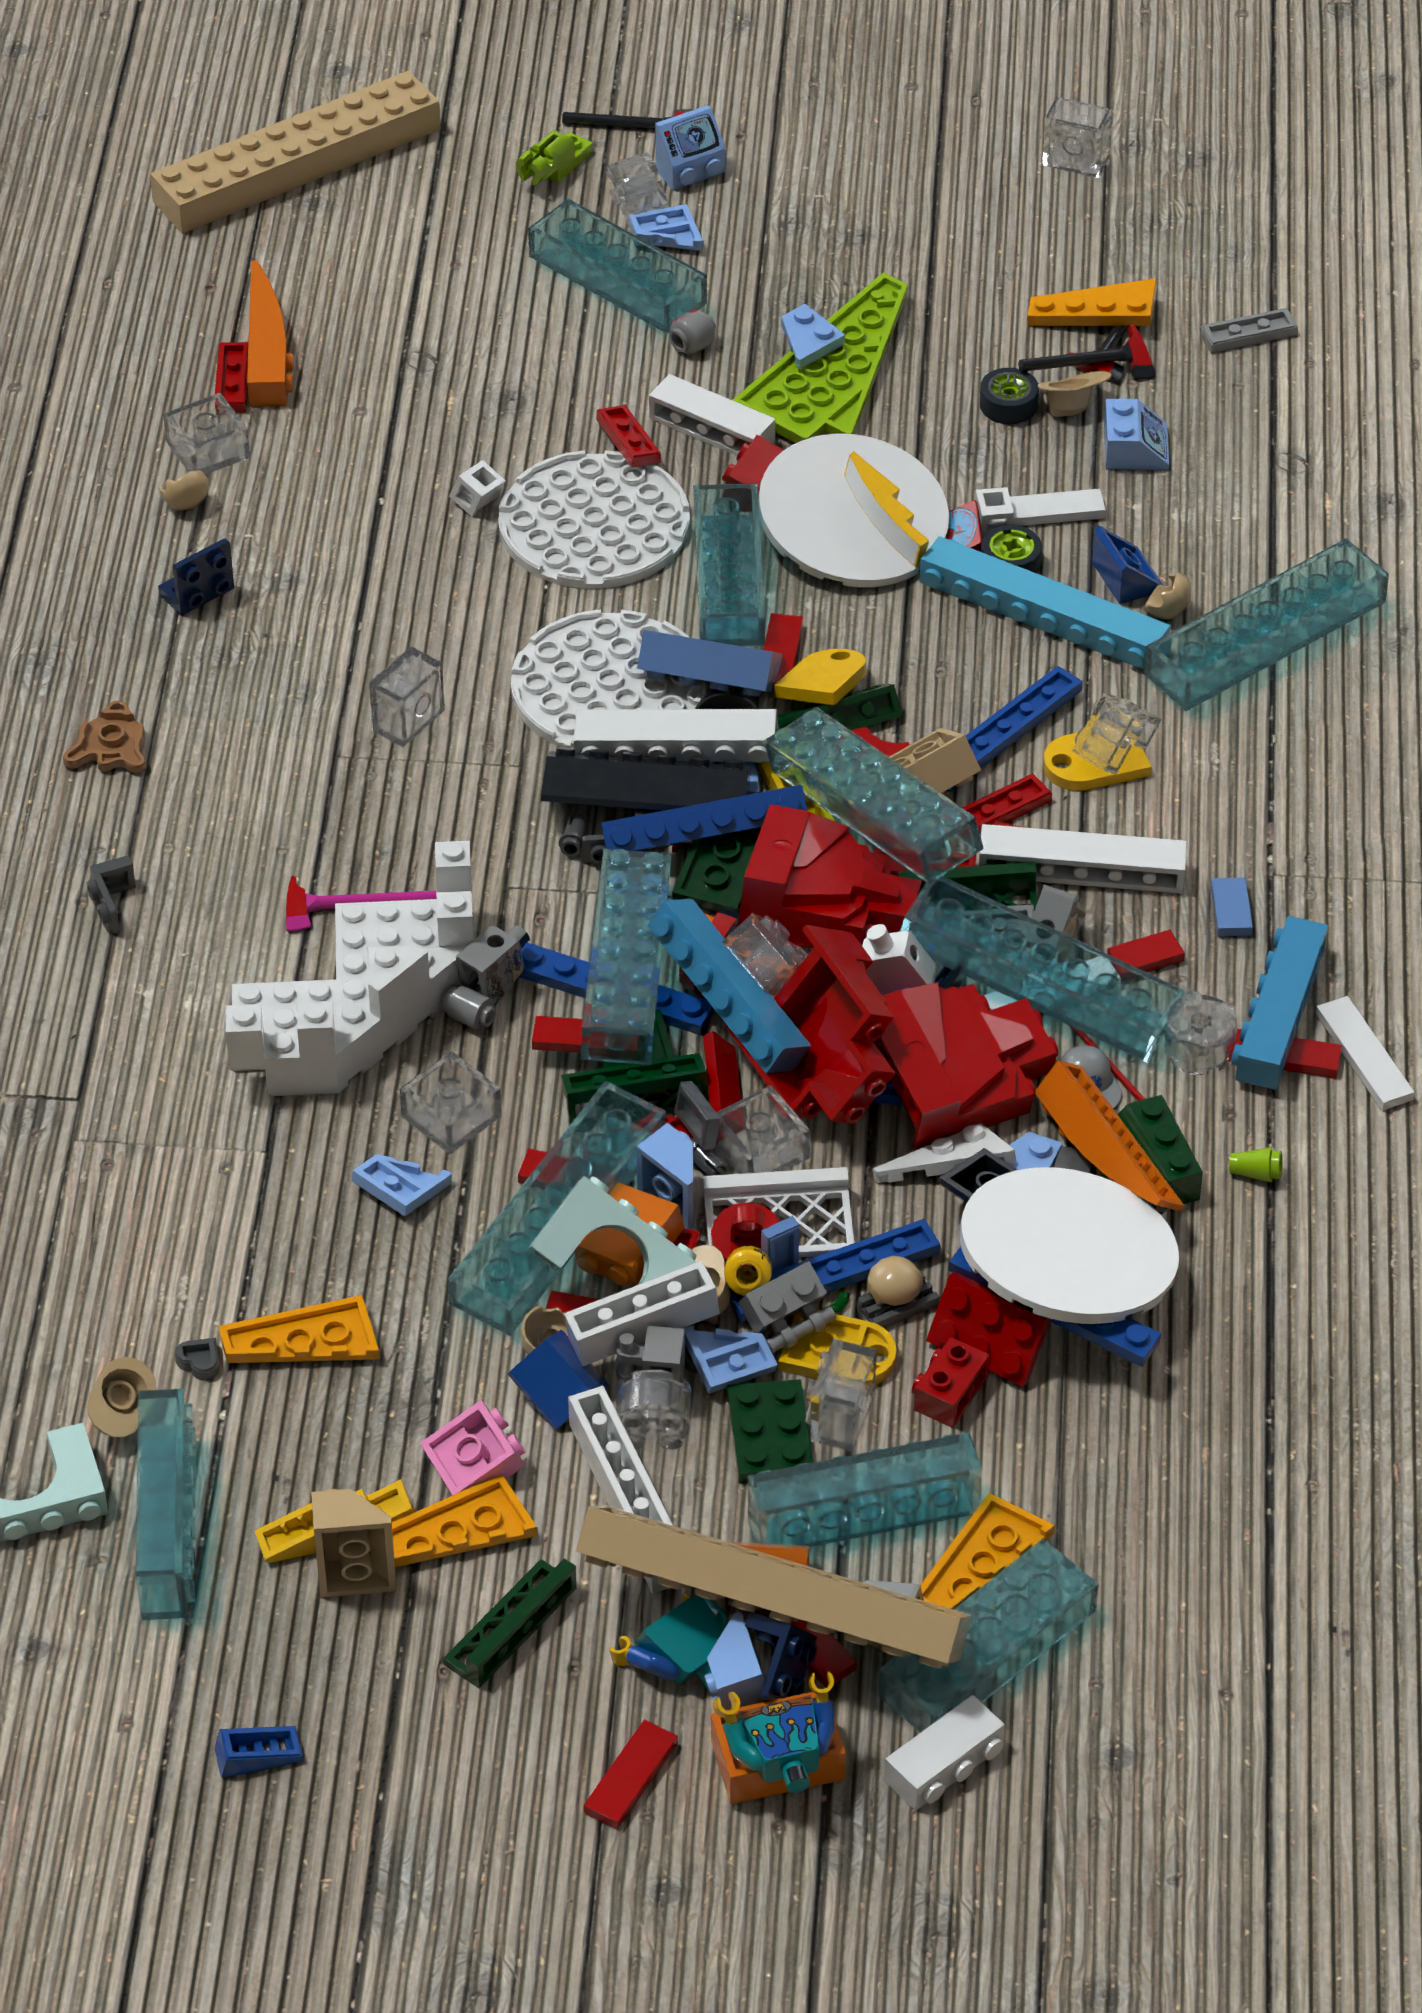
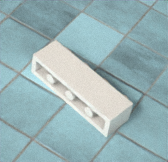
[649,374,775,456]
[564,1260,720,1367]

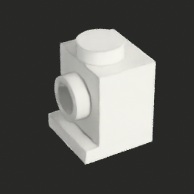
[449,460,506,517]
[975,487,1014,539]

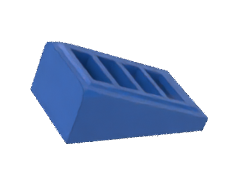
[215,1726,303,1777]

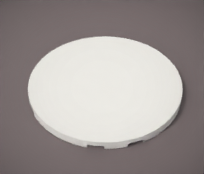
[758,434,949,587]
[498,450,690,589]
[511,610,708,748]
[959,1167,1179,1324]

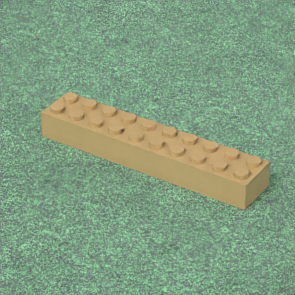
[150,70,441,234]
[575,1505,973,1668]

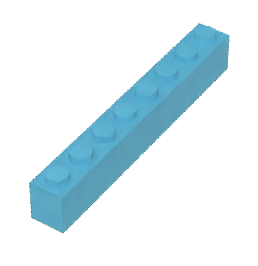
[920,536,1171,672]

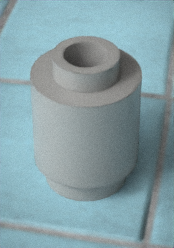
[442,986,496,1031]

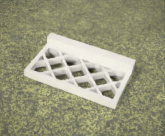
[703,1167,854,1257]

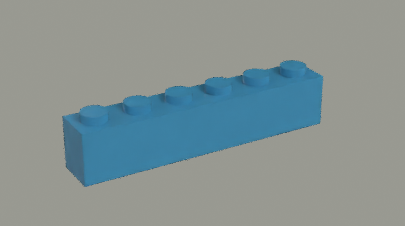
[647,899,812,1074]
[1231,916,1328,1090]

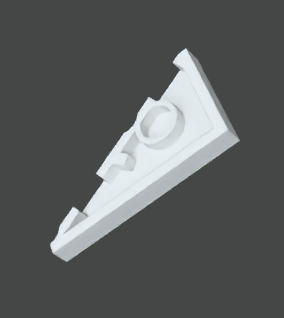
[873,1123,1017,1183]

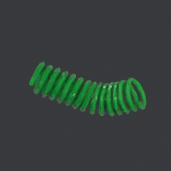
[821,1290,850,1314]

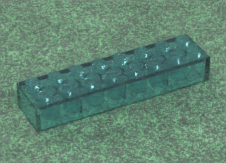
[1144,538,1389,711]
[763,707,984,884]
[580,849,672,1065]
[901,872,1185,1063]
[448,1081,666,1336]

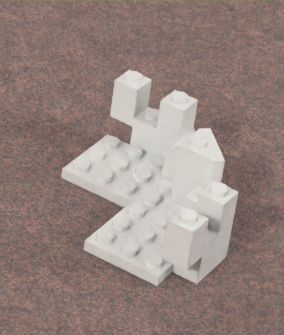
[225,841,474,1096]

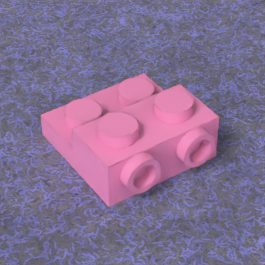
[420,1400,526,1495]

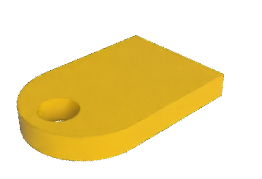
[774,649,867,705]
[1043,721,1152,791]
[778,1310,896,1388]

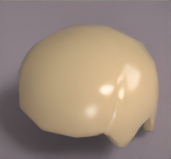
[158,470,209,511]
[1144,572,1191,620]
[867,1256,923,1306]
[520,1306,568,1354]

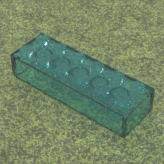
[528,198,707,334]
[693,484,765,646]
[136,1389,196,1620]
[748,1432,982,1547]
[878,1538,1099,1732]

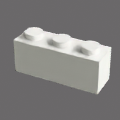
[884,1695,1005,1811]

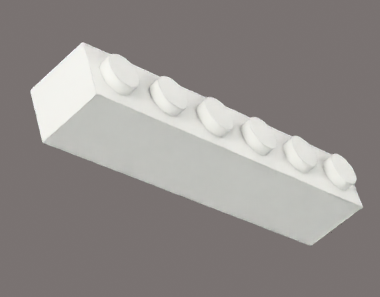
[573,709,779,763]
[978,824,1186,894]
[568,1386,673,1594]

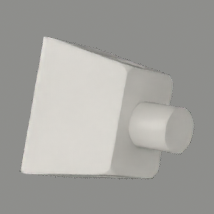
[862,924,937,996]

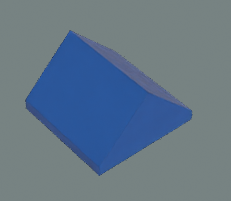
[1092,525,1164,604]
[508,1330,610,1431]

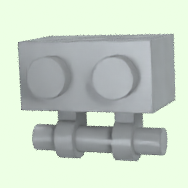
[738,1261,836,1353]
[616,1326,685,1410]

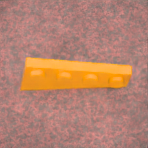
[1027,278,1157,326]
[218,1295,380,1363]
[392,1474,538,1567]
[921,1493,1055,1611]

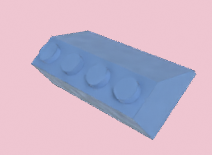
[637,630,783,697]

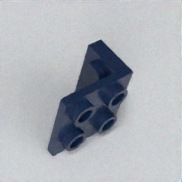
[158,538,234,616]
[745,1611,817,1701]

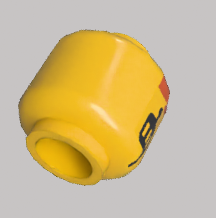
[724,1246,772,1296]

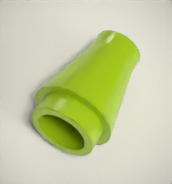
[1229,1147,1283,1183]

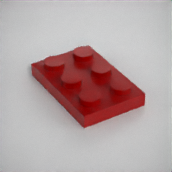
[926,1272,1051,1386]

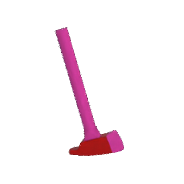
[286,876,437,932]

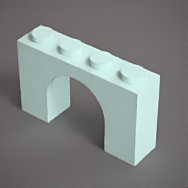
[527,1176,697,1285]
[0,1423,108,1542]

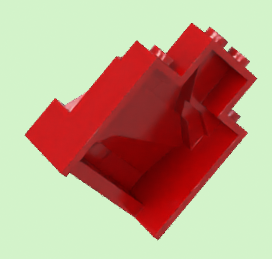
[738,804,926,948]
[726,925,895,1124]
[874,982,1059,1151]

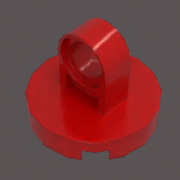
[711,1202,780,1273]

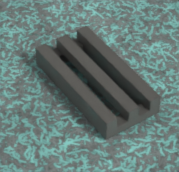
[858,1272,940,1328]

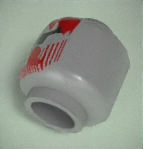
[669,309,716,355]

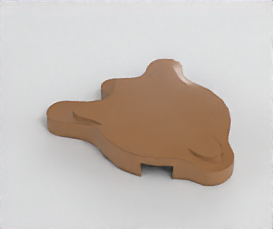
[63,701,147,773]

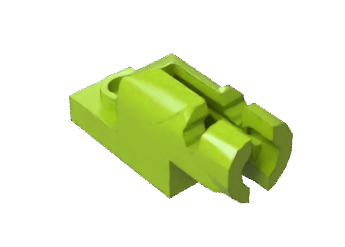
[516,130,593,185]

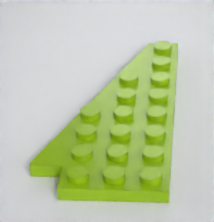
[733,272,908,443]

